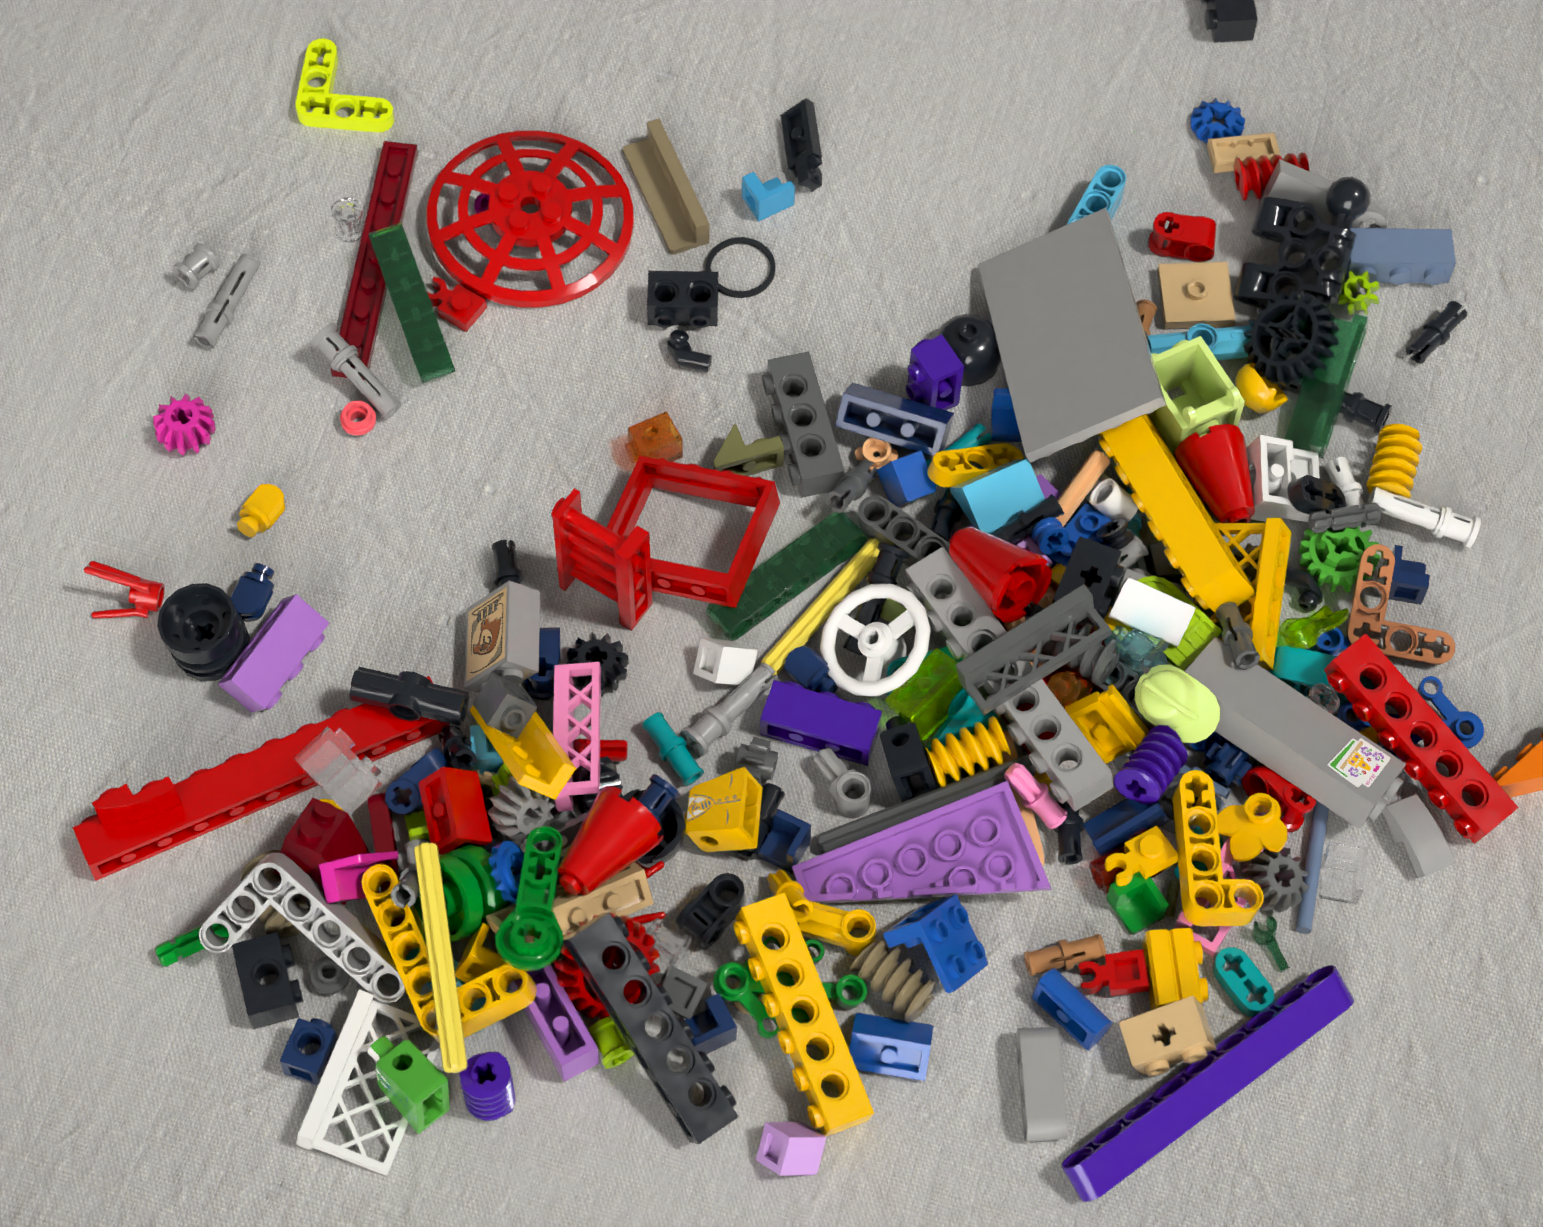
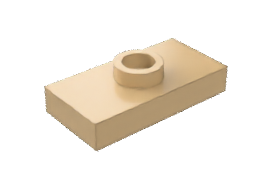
[1207,132,1281,173]

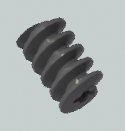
[1042,623,1121,686]

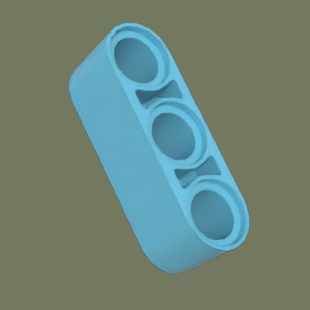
[1068,165,1126,224]

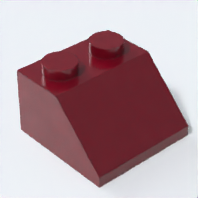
[273,797,370,905]

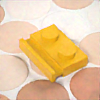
[1065,684,1150,764]

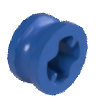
[1031,517,1069,555]

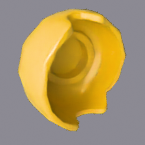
[1235,363,1288,414]

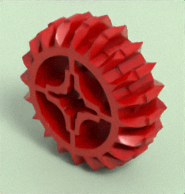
[554,913,661,1020]

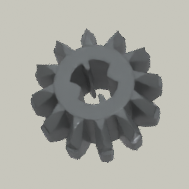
[1242,847,1310,913]

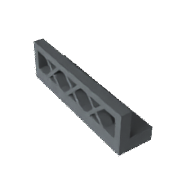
[956,584,1112,715]

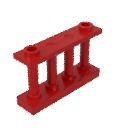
[551,488,653,631]

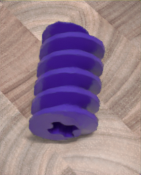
[1113,725,1188,805]
[460,1052,516,1121]

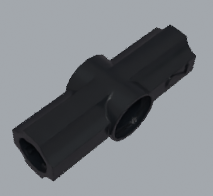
[349,667,469,726]

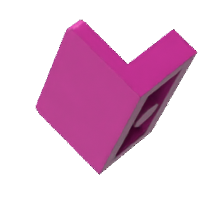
[319,851,399,904]

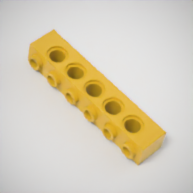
[734,893,874,1137]

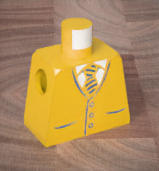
[683,767,763,852]

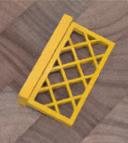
[1191,518,1292,670]

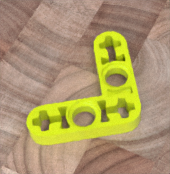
[296,38,395,132]

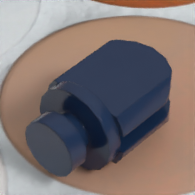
[230,563,275,621]
[785,646,838,694]

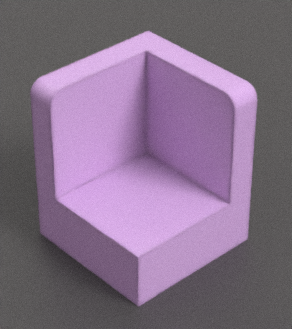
[756,1122,826,1176]

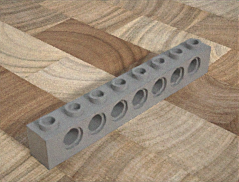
[905,547,1113,812]

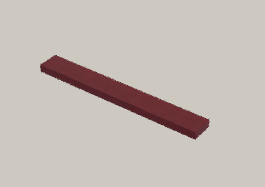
[331,141,418,380]

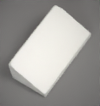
[1108,577,1195,648]

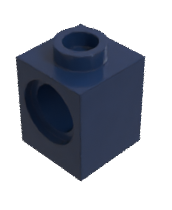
[279,1018,338,1085]

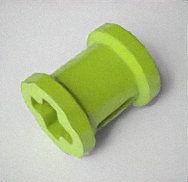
[588,1016,634,1069]

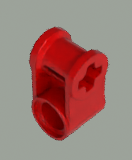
[1148,212,1217,262]
[1242,764,1316,832]

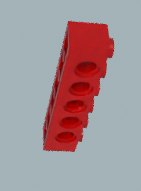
[1323,633,1519,844]

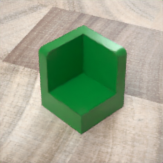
[1106,871,1168,935]

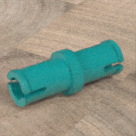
[642,712,704,786]

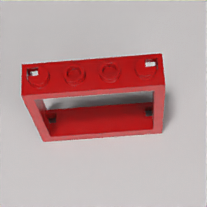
[607,456,780,608]

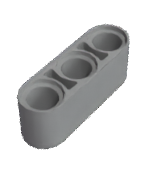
[1016,1027,1067,1141]

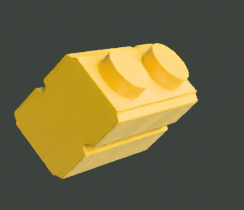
[1142,928,1208,1010]

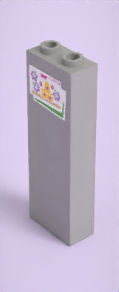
[1185,636,1406,829]

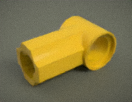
[799,901,877,956]

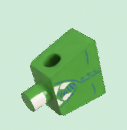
[368,1036,450,1134]

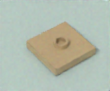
[1157,262,1235,329]

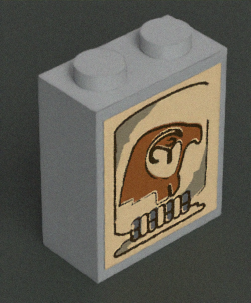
[464,581,540,693]

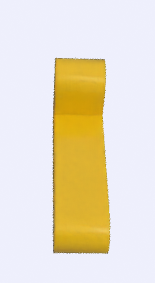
[1173,770,1264,926]

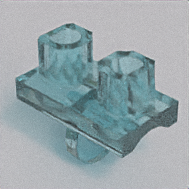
[1104,625,1169,676]

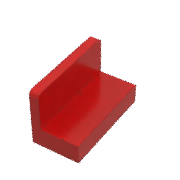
[418,767,492,855]

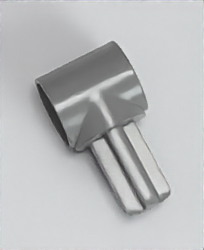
[813,748,871,818]

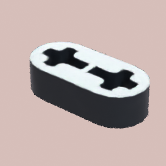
[1287,475,1346,515]

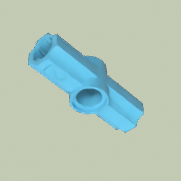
[1147,323,1253,361]

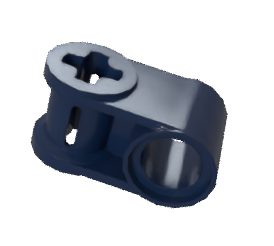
[525,627,561,700]
[385,747,453,814]

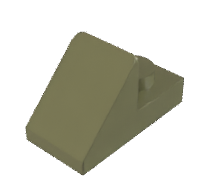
[713,424,784,476]

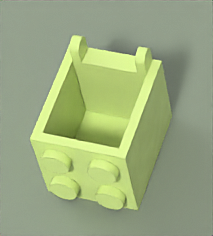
[1148,336,1245,459]

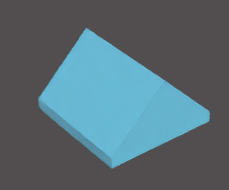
[950,458,1045,534]

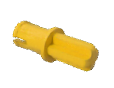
[767,869,814,923]

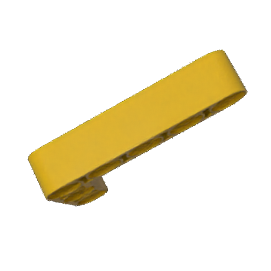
[361,864,537,1044]

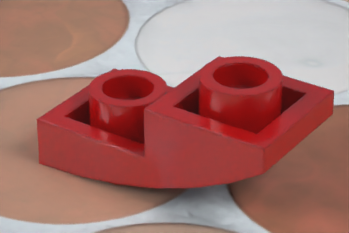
[92,776,182,824]

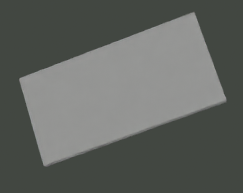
[978,208,1166,463]

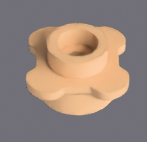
[855,437,898,475]

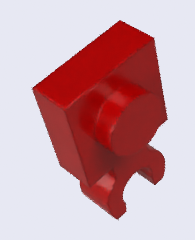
[421,277,487,332]
[1078,949,1150,996]

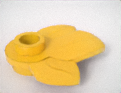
[1217,793,1288,862]

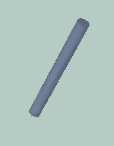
[1296,800,1329,934]

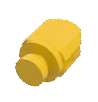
[237,484,285,537]

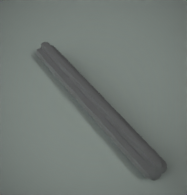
[817,755,1036,854]

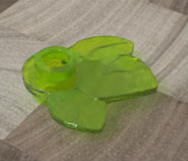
[1279,605,1349,649]

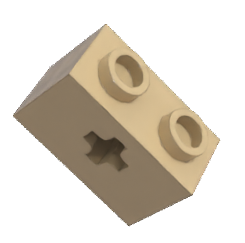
[1119,996,1217,1077]

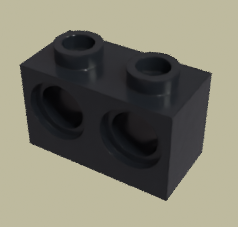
[647,271,718,328]

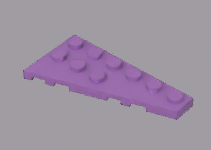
[792,781,1052,904]

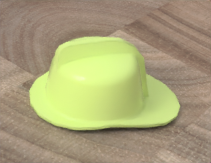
[1135,665,1220,743]

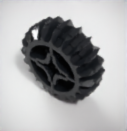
[1243,290,1340,387]

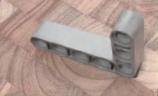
[199,852,406,1003]

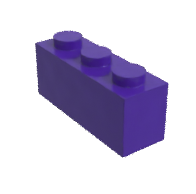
[760,680,882,766]

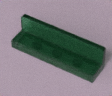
[1284,313,1368,459]

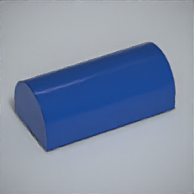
[1032,968,1113,1051]

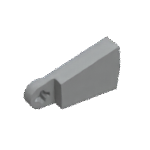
[1263,159,1387,231]

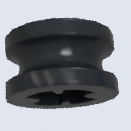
[1096,518,1134,550]

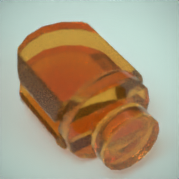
[1047,671,1093,708]

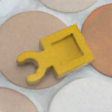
[1105,826,1179,887]

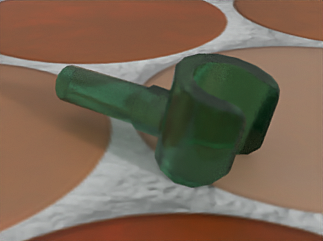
[1253,915,1290,972]

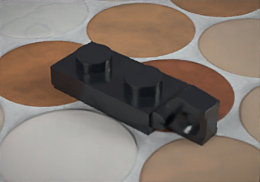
[780,98,822,192]

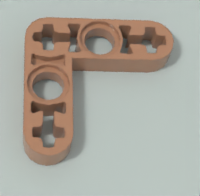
[1346,544,1455,665]

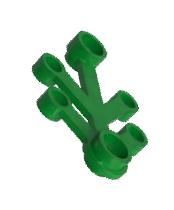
[713,936,867,1039]

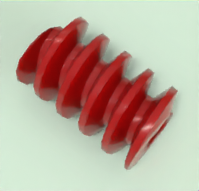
[1234,152,1309,201]

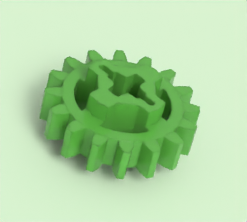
[1298,526,1380,593]

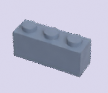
[1345,228,1456,285]

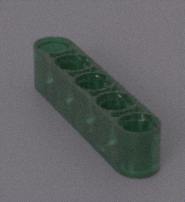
[368,222,456,384]
[705,512,867,641]

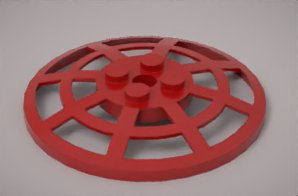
[427,130,634,307]

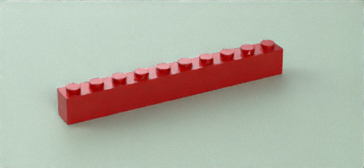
[72,676,450,881]

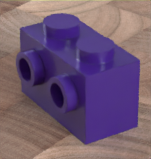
[905,334,964,411]

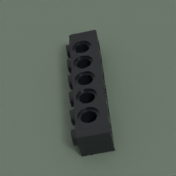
[563,912,739,1144]

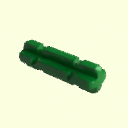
[155,923,229,966]

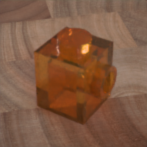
[625,411,683,468]

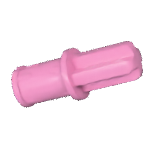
[1004,763,1067,829]

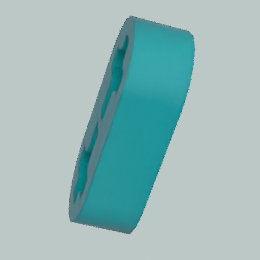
[1213,947,1274,1017]

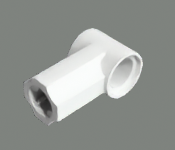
[1085,473,1138,523]

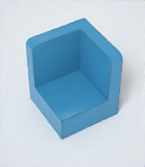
[742,172,795,221]

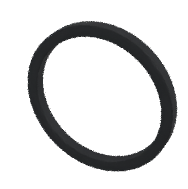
[706,237,775,298]

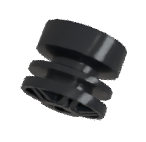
[157,583,251,681]

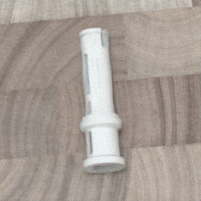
[1368,486,1481,548]

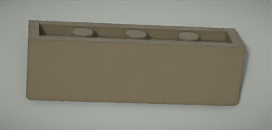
[623,118,709,255]

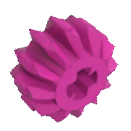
[153,393,216,456]

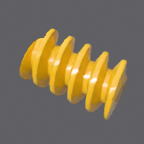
[1366,424,1423,499]
[924,716,1010,787]

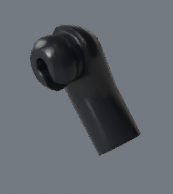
[667,329,712,372]
[1285,566,1323,611]

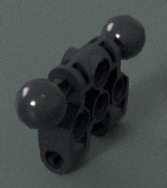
[1233,177,1371,340]

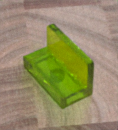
[885,648,963,741]

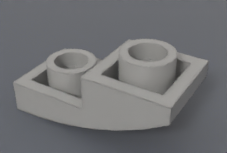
[1383,794,1456,878]

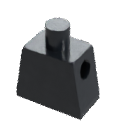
[879,716,939,802]

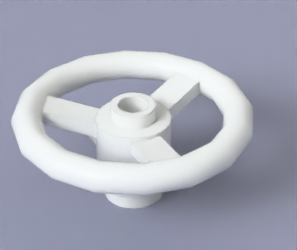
[820,584,931,696]

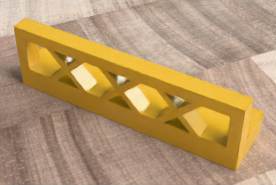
[469,705,576,800]

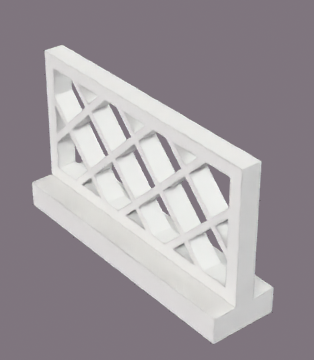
[296,989,440,1176]

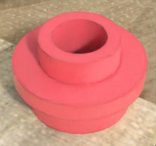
[340,401,376,436]

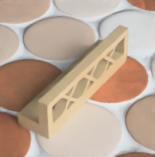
[485,862,654,943]

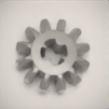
[488,776,555,843]

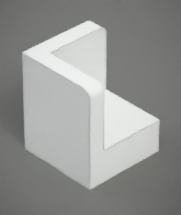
[693,638,758,685]

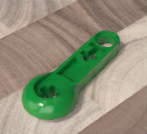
[495,826,564,971]

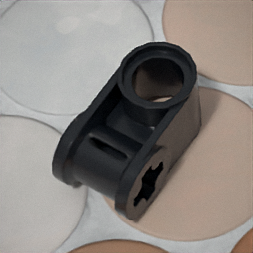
[675,873,746,949]

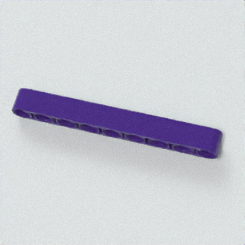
[1061,965,1354,1202]

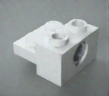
[1246,435,1320,523]

